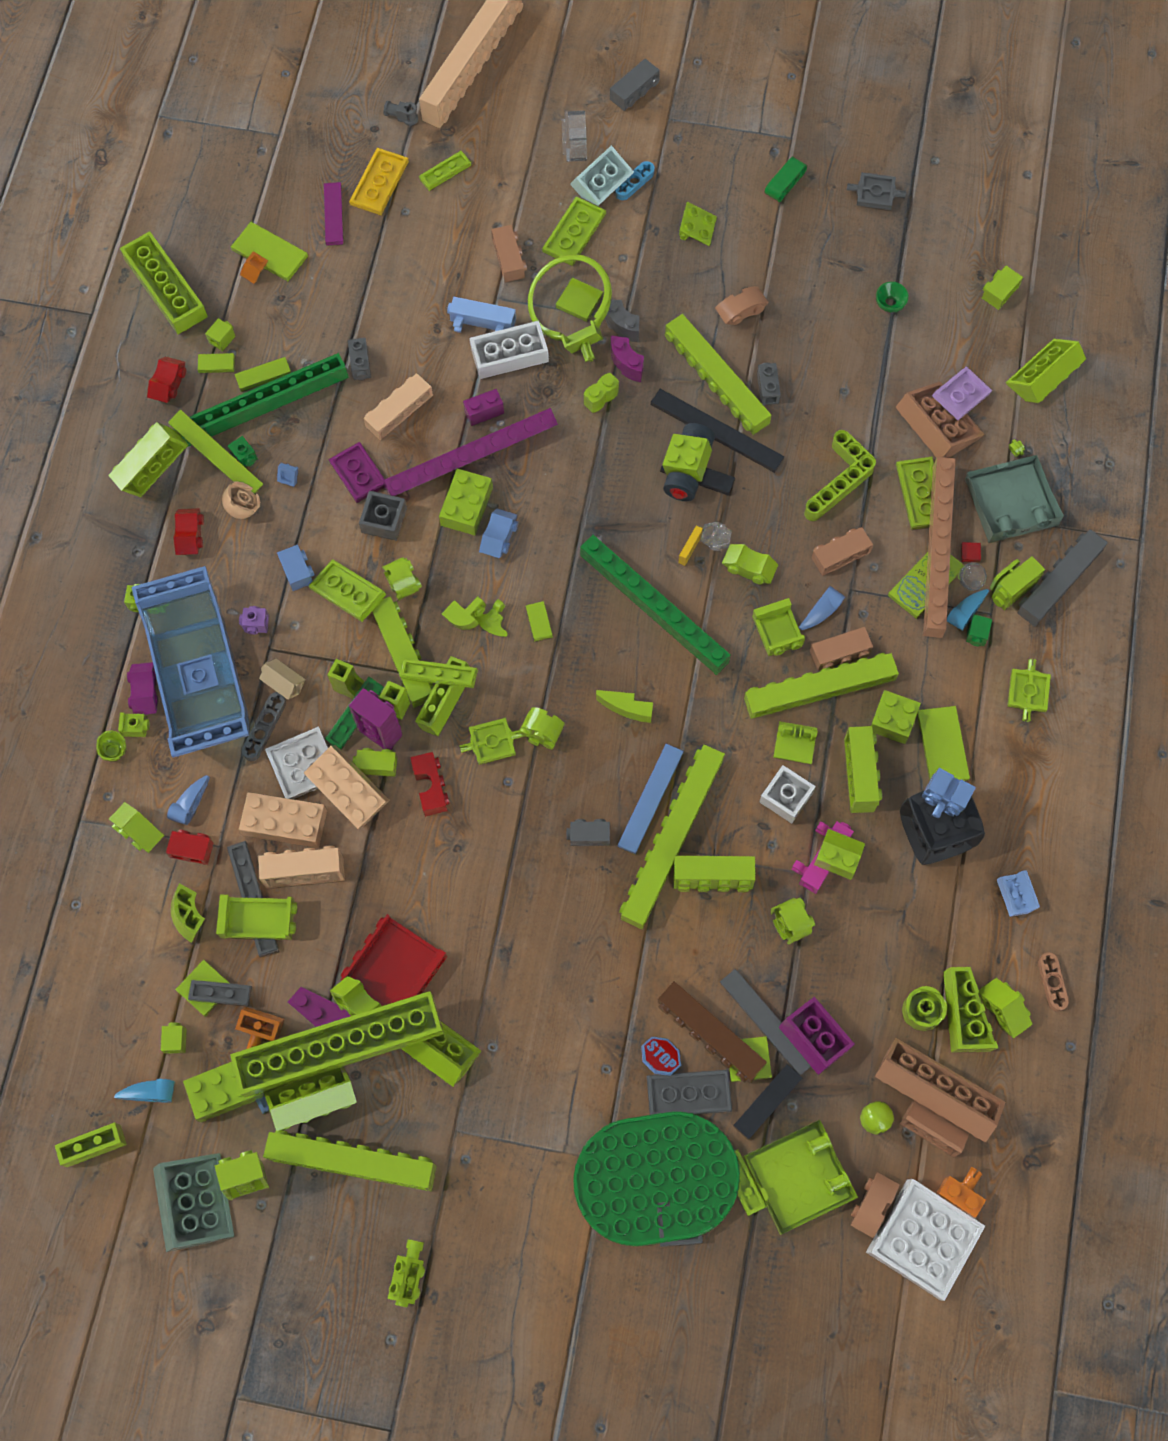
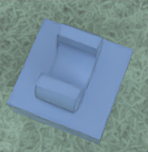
[277,463,298,487]

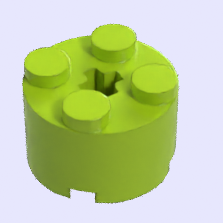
[382,557,422,601]
[519,707,564,749]
[771,898,815,944]
[902,986,947,1031]

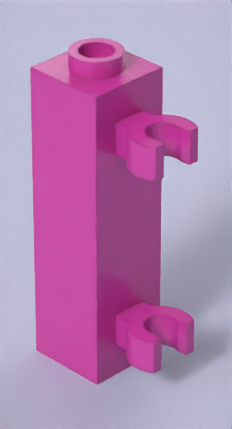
[791,821,854,894]

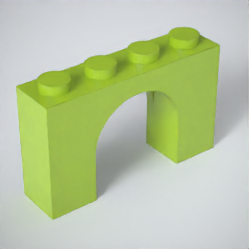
[327,659,410,720]

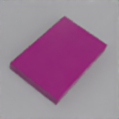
[328,442,385,503]

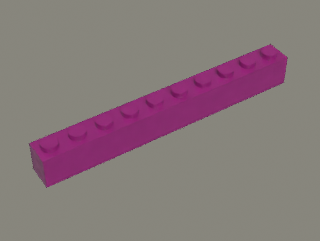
[382,408,558,496]

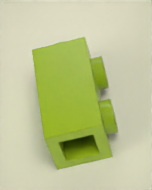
[352,748,398,777]

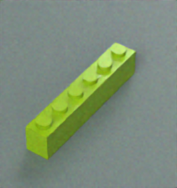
[372,596,434,708]

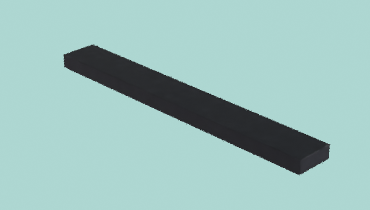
[650,388,784,473]

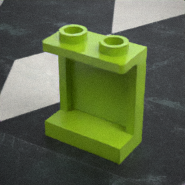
[752,598,805,656]

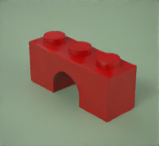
[410,752,450,817]

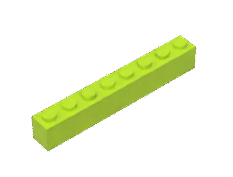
[665,314,771,435]
[744,653,899,719]

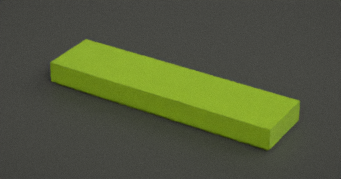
[400,659,478,688]

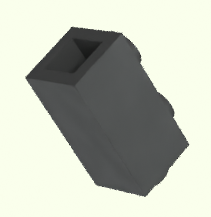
[348,338,371,380]
[757,362,781,405]
[566,819,610,846]

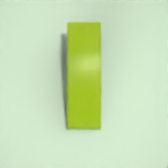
[596,690,653,723]

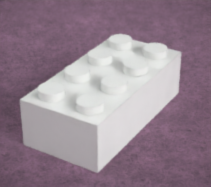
[470,321,549,379]

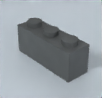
[610,58,660,111]

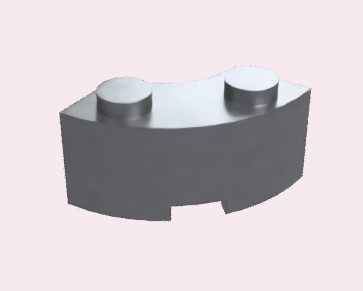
[605,300,639,342]

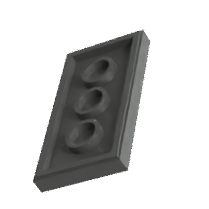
[647,1070,732,1115]

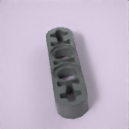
[242,692,286,761]

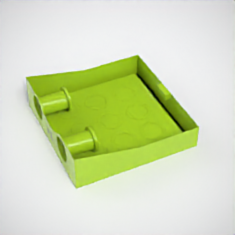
[743,1120,858,1235]

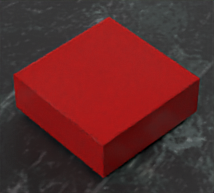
[961,542,981,562]

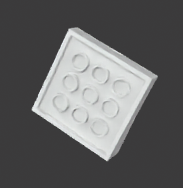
[866,1179,985,1301]

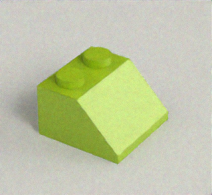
[814,829,865,880]

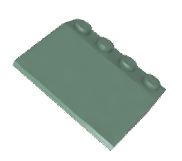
[153,1153,234,1252]

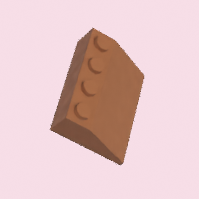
[896,382,985,458]

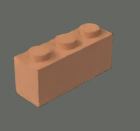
[491,225,527,283]
[812,527,873,576]
[810,627,873,671]

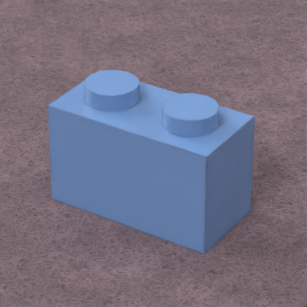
[277,545,315,591]

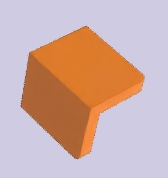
[239,251,268,284]

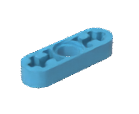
[615,161,655,200]

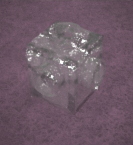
[700,521,732,551]

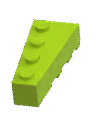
[943,967,998,1052]

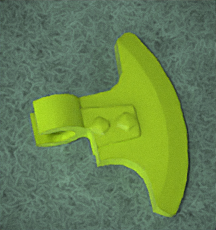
[475,599,508,637]

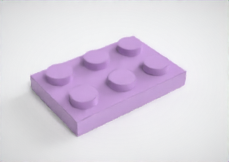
[932,367,992,420]

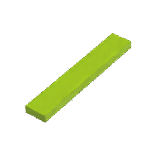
[168,410,263,494]

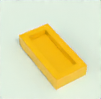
[678,525,703,566]

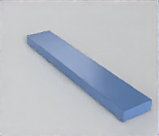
[618,744,683,855]

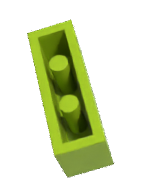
[55,1122,127,1168]

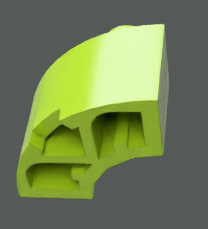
[722,544,778,585]
[171,883,205,943]
[330,976,381,1016]

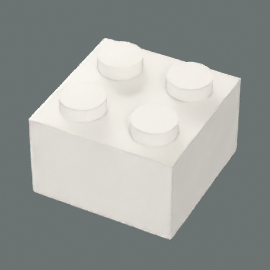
[760,765,816,823]

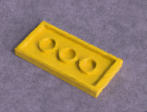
[349,148,409,215]

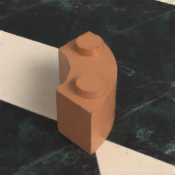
[715,286,769,325]
[851,1172,899,1238]

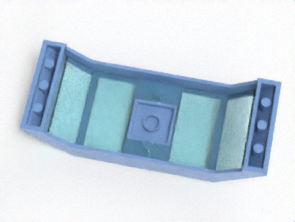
[132,566,249,758]

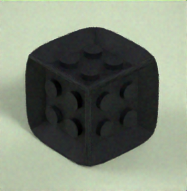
[900,791,985,865]

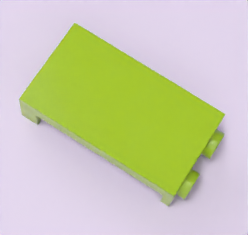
[216,894,297,940]

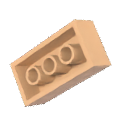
[304,745,390,829]
[239,792,327,848]
[258,846,345,889]

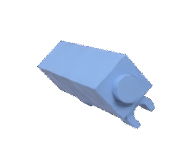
[447,297,516,333]

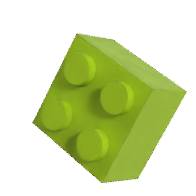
[871,690,921,744]

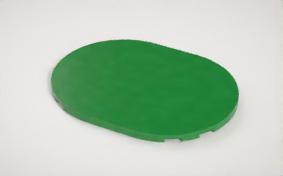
[573,1112,740,1247]

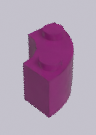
[611,336,644,382]
[127,662,158,715]

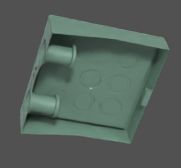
[965,455,1064,543]

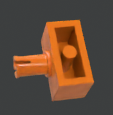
[235,1007,285,1049]
[936,1167,986,1218]

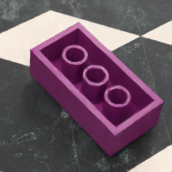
[349,688,402,750]

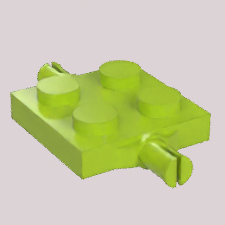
[1007,659,1051,722]
[459,718,525,765]

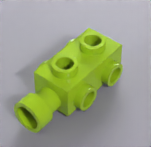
[388,1239,425,1307]

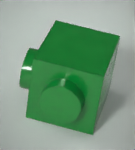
[227,436,258,468]

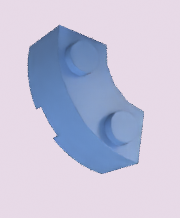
[479,509,518,558]

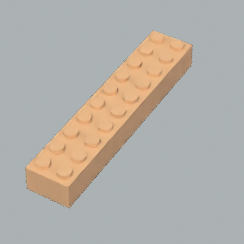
[419,0,523,128]

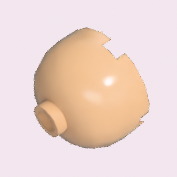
[222,481,261,519]

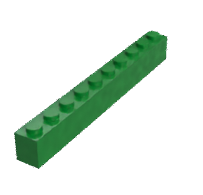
[174,353,349,448]
[580,535,731,675]

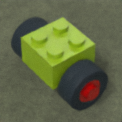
[662,423,715,502]

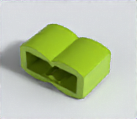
[584,373,619,413]

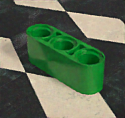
[764,156,808,202]

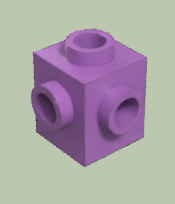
[239,606,269,635]

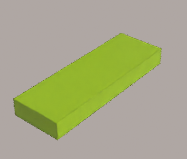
[419,151,471,191]
[235,357,291,392]
[735,1149,767,1216]

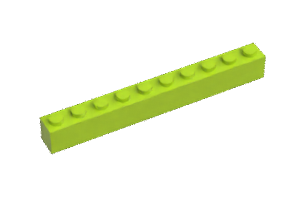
[619,745,725,930]

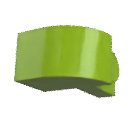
[442,596,487,630]

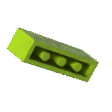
[415,656,470,737]

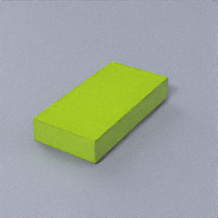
[197,353,235,373]
[526,601,553,642]

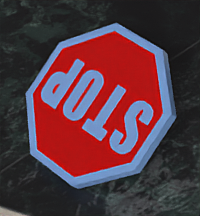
[641,1037,681,1076]

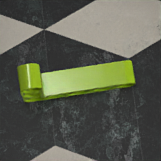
[804,430,876,521]

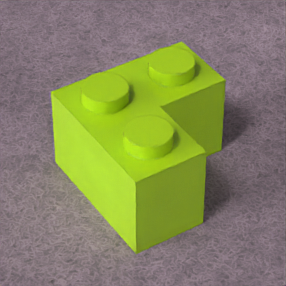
[109,802,164,853]
[978,978,1033,1038]

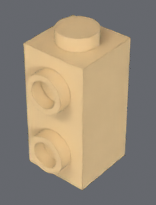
[259,659,305,700]

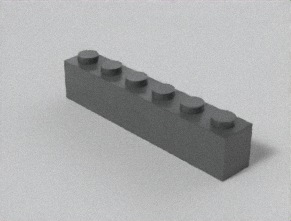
[1017,529,1108,627]

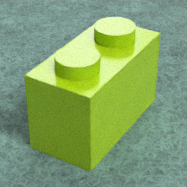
[982,266,1023,310]

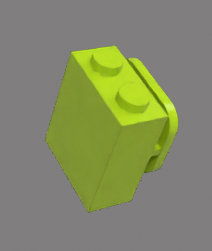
[990,556,1045,611]

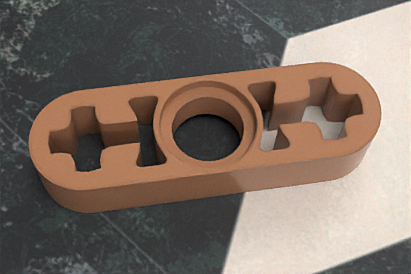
[1038,952,1069,1012]

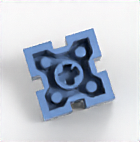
[921,768,976,818]

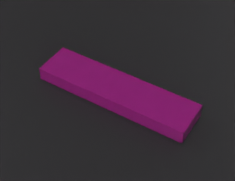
[324,182,344,246]

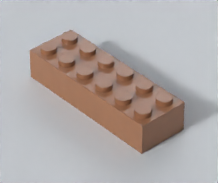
[875,1038,1006,1142]

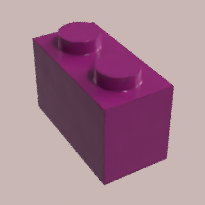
[463,388,504,426]

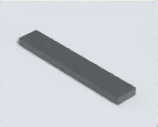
[227,841,279,958]
[720,969,811,1076]

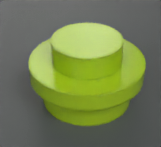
[1008,439,1025,457]

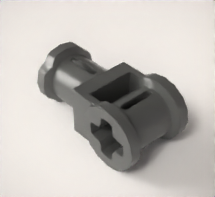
[383,101,418,126]

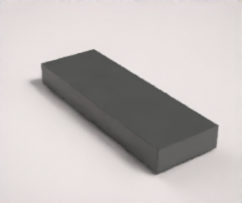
[188,980,252,1007]

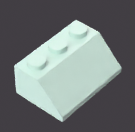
[570,145,634,206]

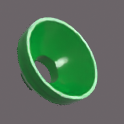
[876,281,909,312]

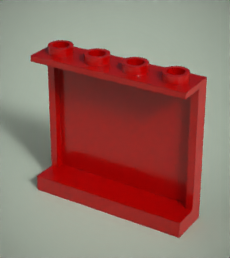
[340,914,448,1006]

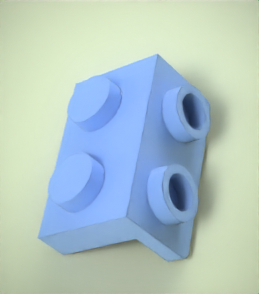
[997,870,1040,917]

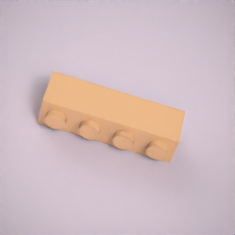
[364,373,433,440]

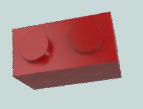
[166,830,214,865]

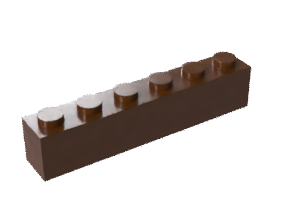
[658,981,767,1083]

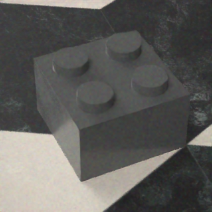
[359,491,407,541]

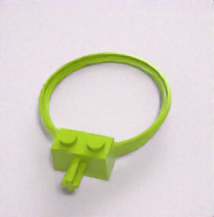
[528,254,612,362]

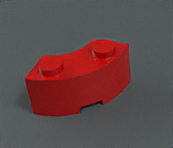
[147,356,187,403]
[173,508,204,555]

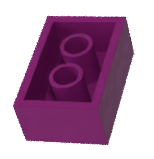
[779,996,855,1075]

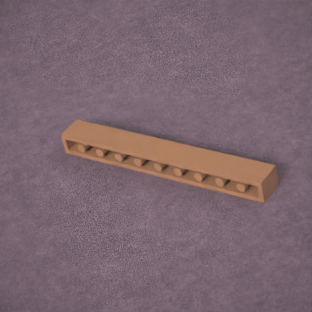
[923,457,955,638]

